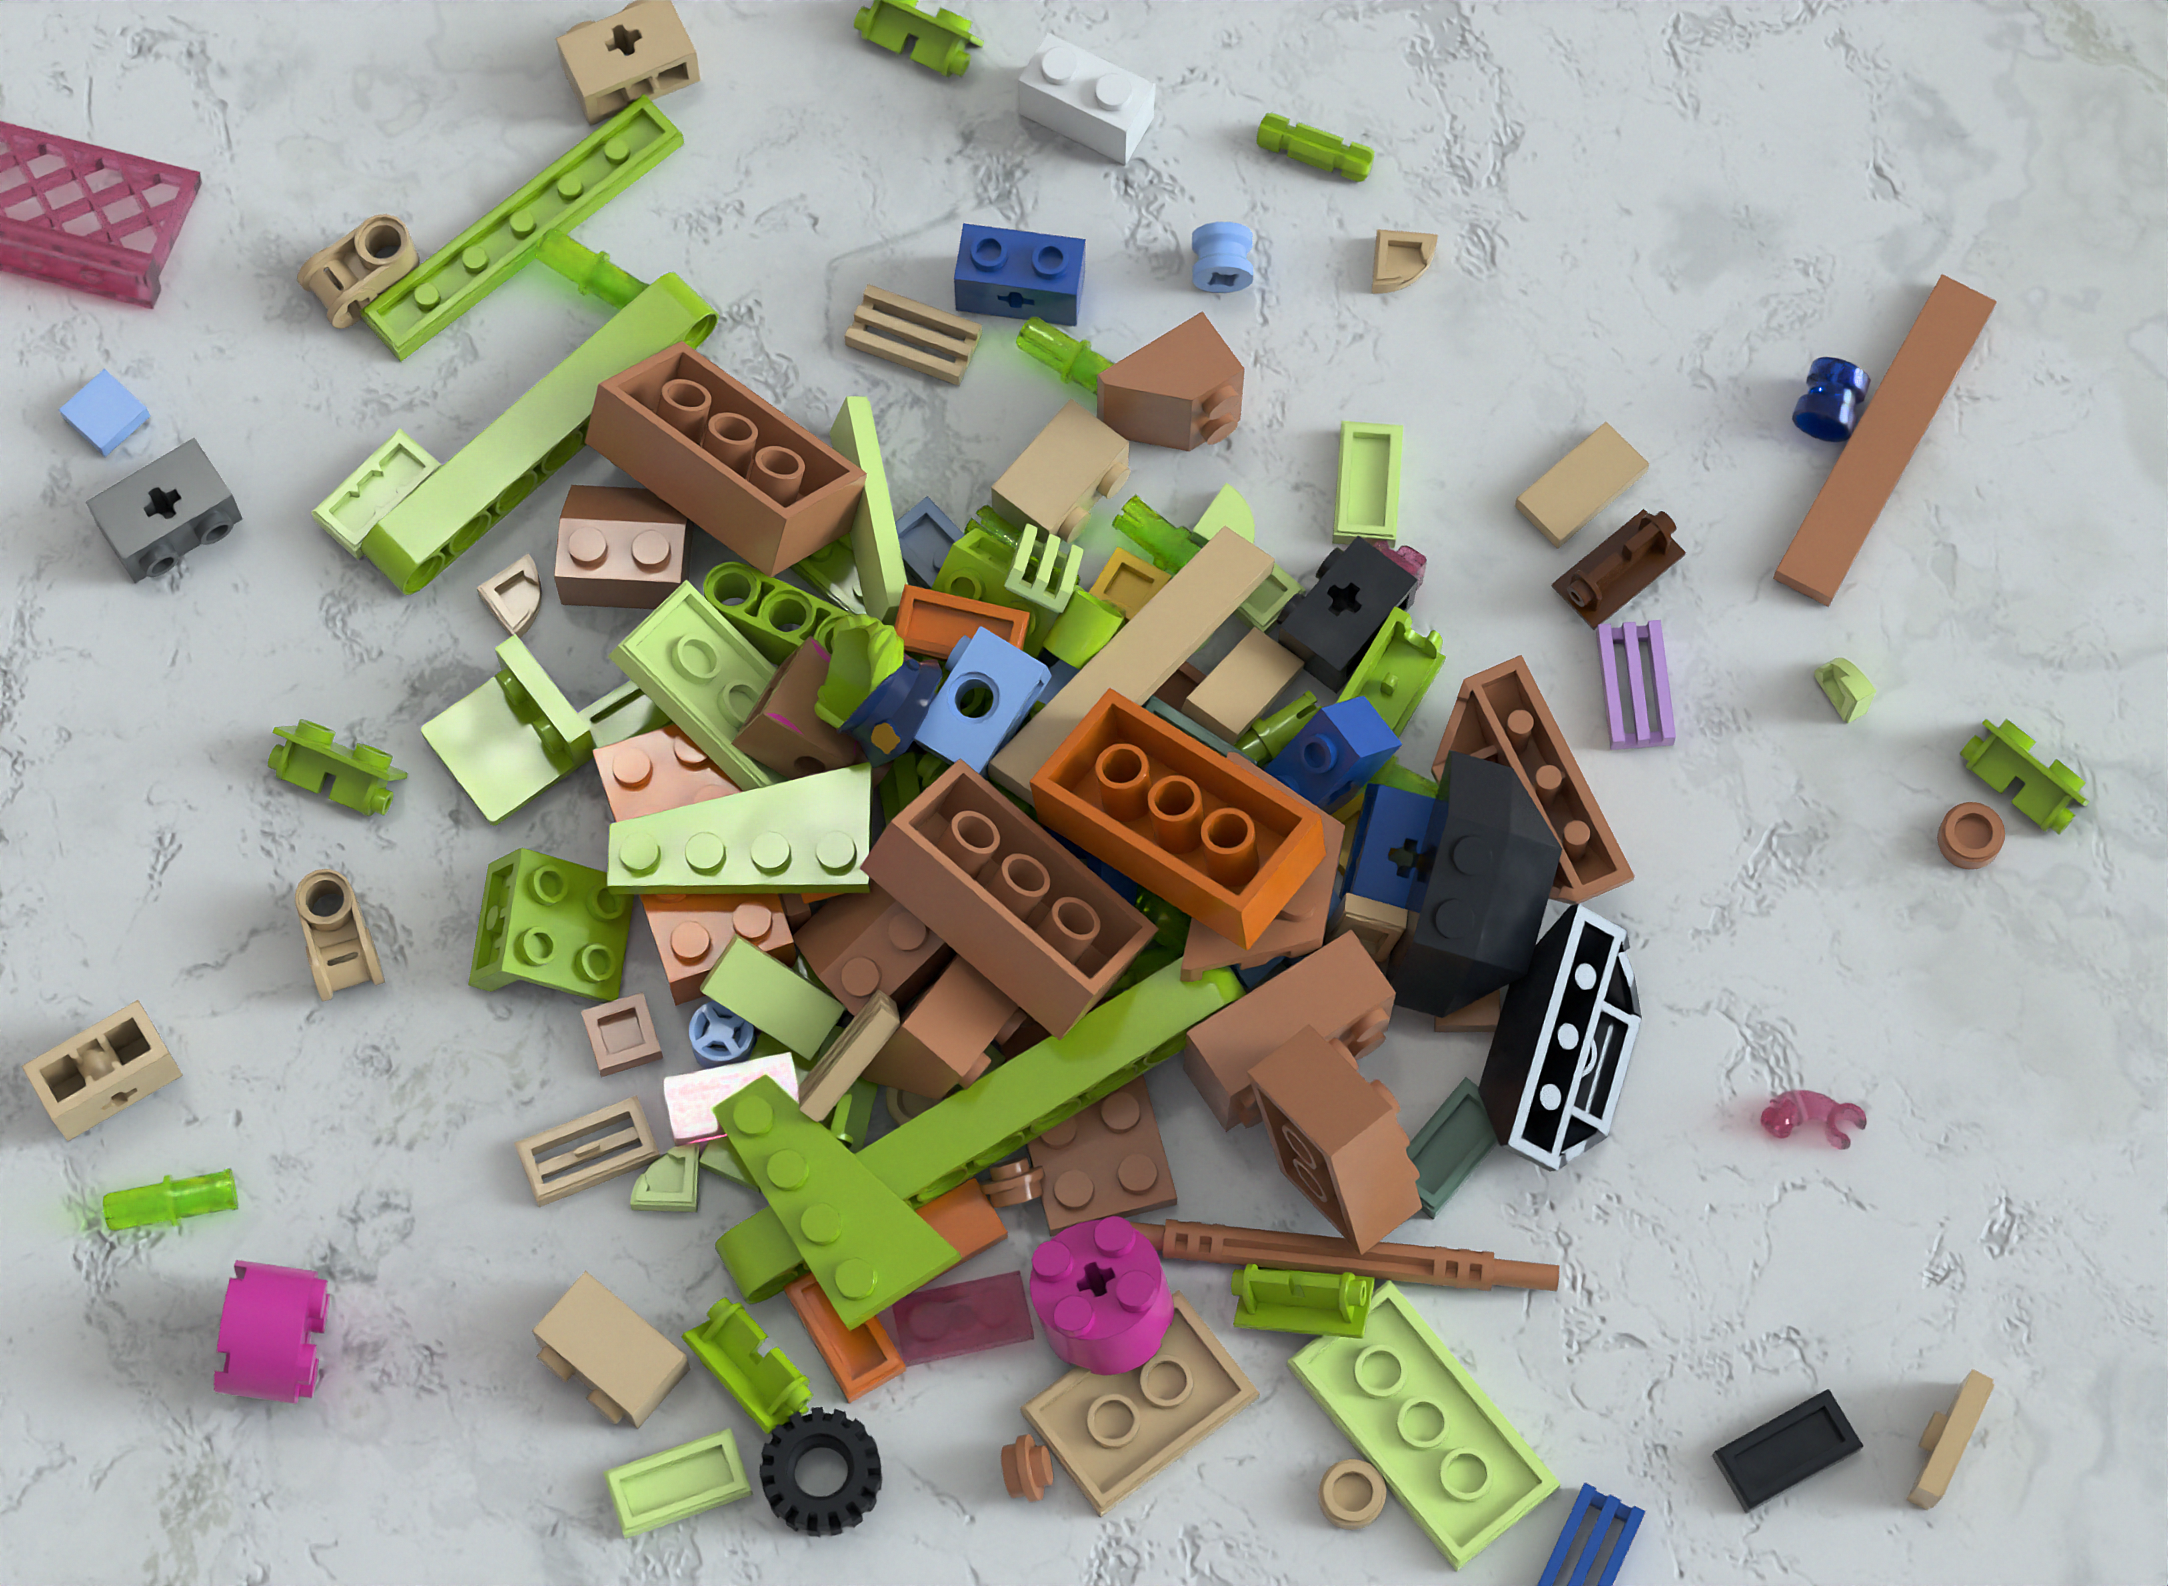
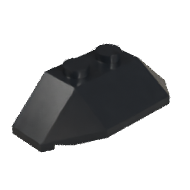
[1385,750,1562,1018]
[1478,904,1642,1171]

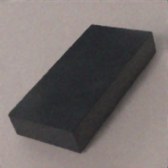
[1712,1389,1864,1514]

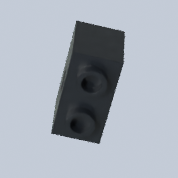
[1277,535,1418,694]

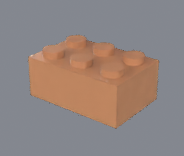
[1183,929,1396,1132]
[1247,1024,1422,1255]

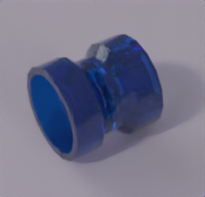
[1792,357,1871,442]

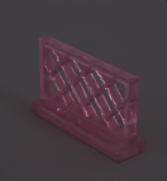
[0,121,202,309]

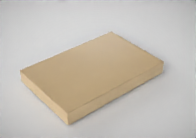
[1020,1290,1260,1518]

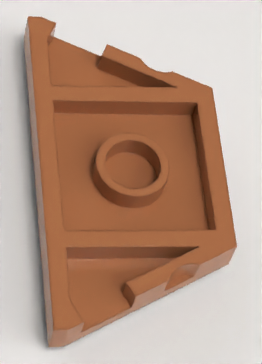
[1180,751,1345,982]

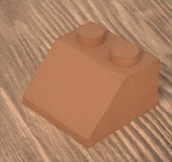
[1097,311,1245,451]
[554,485,694,609]
[792,878,957,1017]
[860,953,1027,1100]

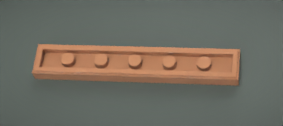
[1773,274,1997,607]

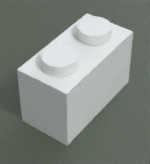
[1018,32,1155,165]

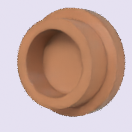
[980,1157,1045,1208]
[1001,1434,1053,1502]

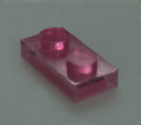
[892,1270,1034,1367]

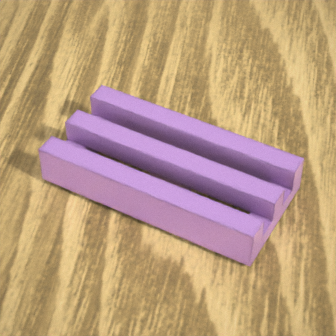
[1596,620,1676,750]

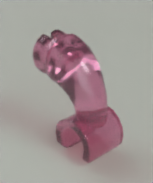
[1760,1089,1867,1150]

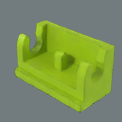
[1336,606,1446,739]

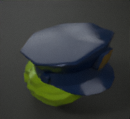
[814,613,942,768]

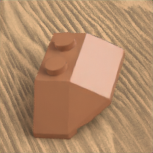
[1431,655,1635,905]

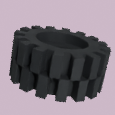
[759,1407,882,1537]

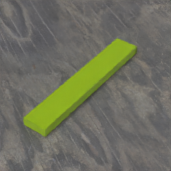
[360,94,684,362]

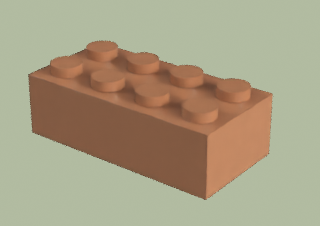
[585,341,867,578]
[860,758,1159,1041]

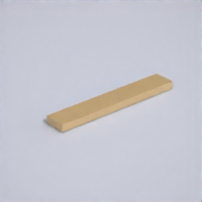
[988,526,1275,808]

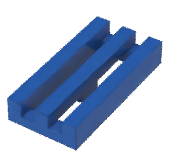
[1537,1482,1646,1586]

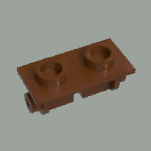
[1551,509,1686,630]

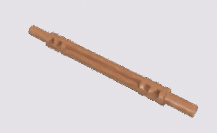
[1100,1219,1560,1291]

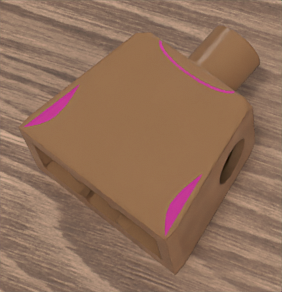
[731,636,894,789]

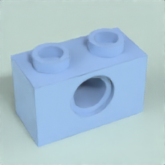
[914,626,1052,781]

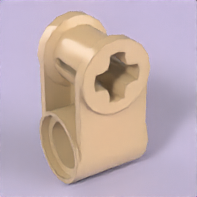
[297,214,419,329]
[295,869,385,1002]

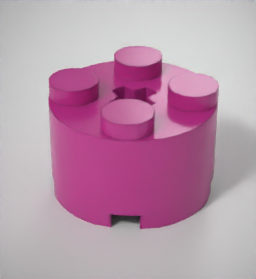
[1030,1216,1174,1376]
[214,1260,330,1404]

